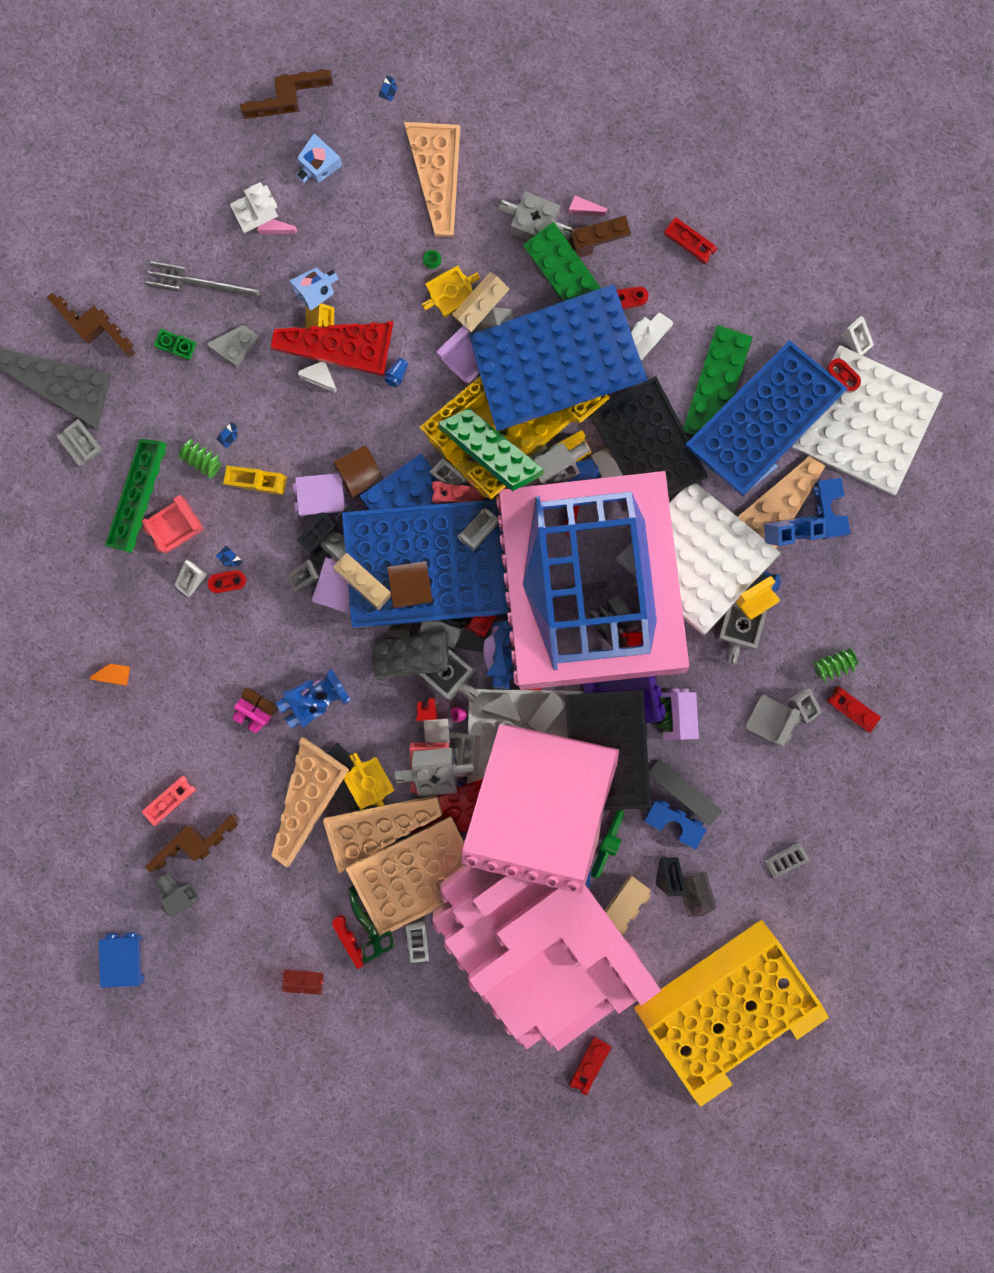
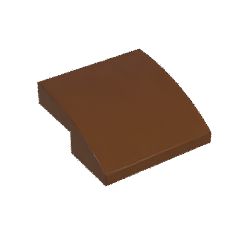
[333,445,384,499]
[387,561,433,608]

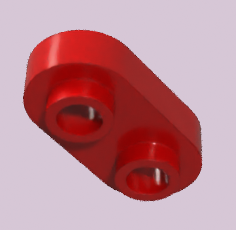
[616,286,649,309]
[827,358,861,393]
[207,570,247,594]

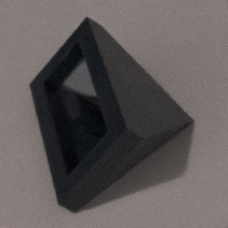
[656,857,687,897]

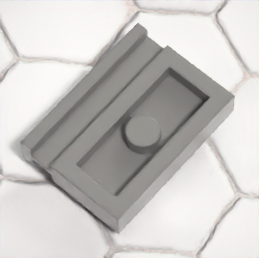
[57,419,103,467]

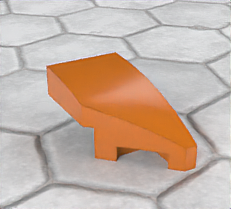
[89,663,130,686]

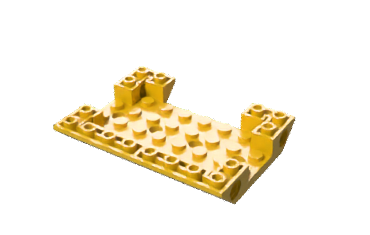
[419,376,609,499]
[634,920,829,1107]

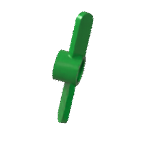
[591,809,624,879]

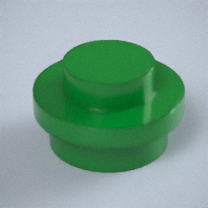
[423,250,442,269]

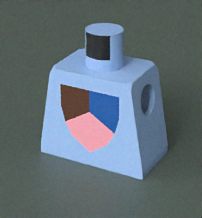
[296,134,342,183]
[290,268,338,310]

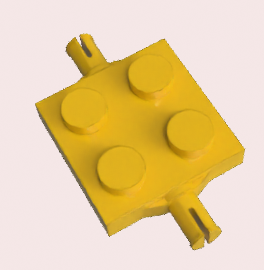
[421,265,481,318]
[344,752,395,810]

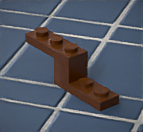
[240,69,333,119]
[567,215,631,258]
[47,292,136,357]
[145,813,240,872]

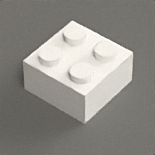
[424,719,450,743]

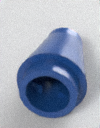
[384,358,408,387]

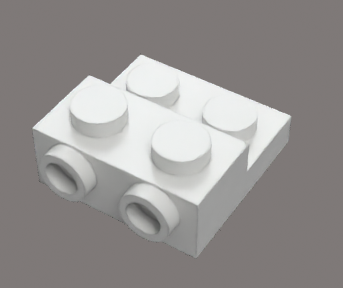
[230,182,278,233]

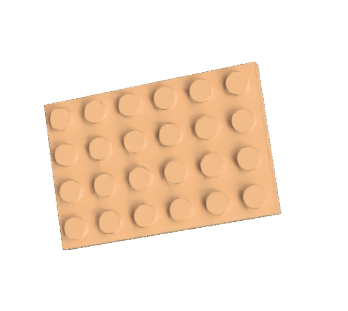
[346,815,465,935]

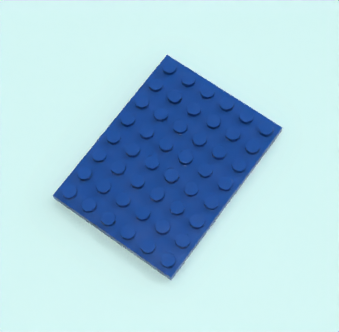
[469,284,647,431]
[342,499,508,628]

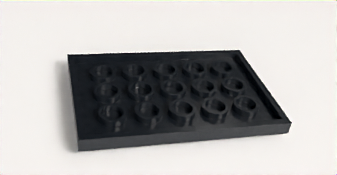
[590,376,708,497]
[565,690,652,810]

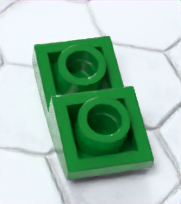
[154,328,197,360]

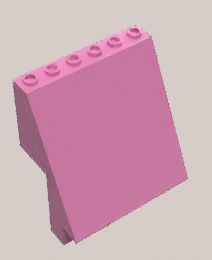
[462,724,619,894]

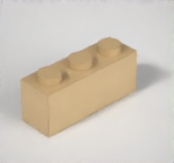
[452,272,510,332]
[333,553,392,610]
[604,874,651,935]

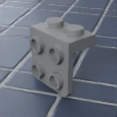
[746,695,801,746]

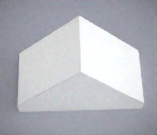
[840,316,874,355]
[298,362,337,393]
[174,560,207,597]

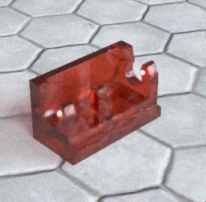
[282,970,325,995]

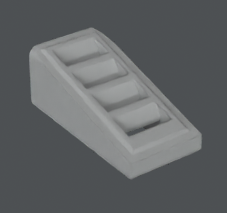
[764,842,810,879]
[406,919,429,963]

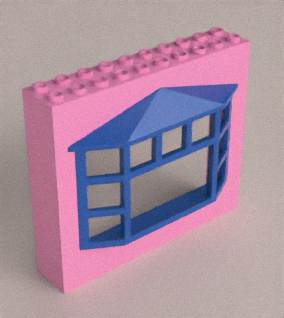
[496,471,689,690]

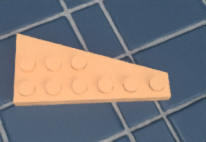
[404,122,460,238]
[738,456,825,549]
[272,737,349,867]
[323,795,442,873]

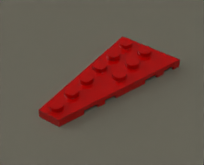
[270,321,394,377]
[411,779,483,833]

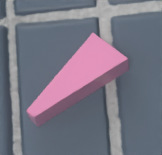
[569,196,607,216]
[257,219,297,234]

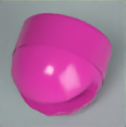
[451,706,467,723]

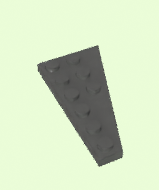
[0,348,111,429]

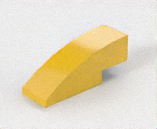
[223,466,287,495]

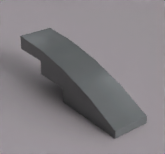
[649,759,722,826]

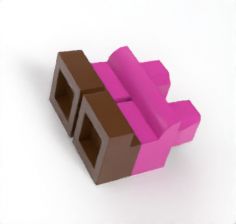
[232,687,278,733]

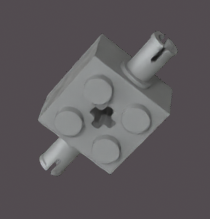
[498,191,572,241]
[522,441,590,487]
[716,587,767,664]
[419,648,480,703]
[395,748,475,797]

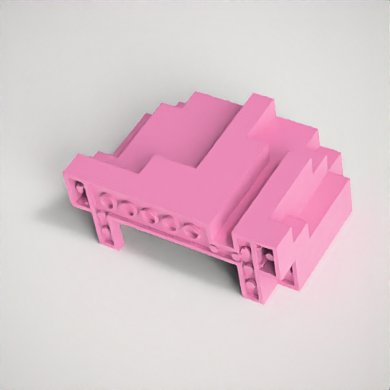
[432,865,661,1051]

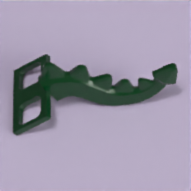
[348,885,395,964]

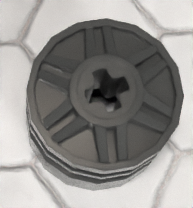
[589,594,638,646]

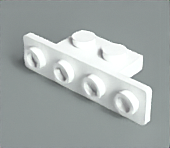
[631,313,673,360]

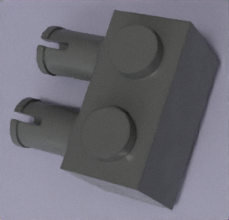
[154,873,200,918]

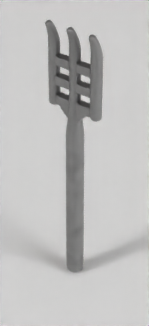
[144,261,261,297]

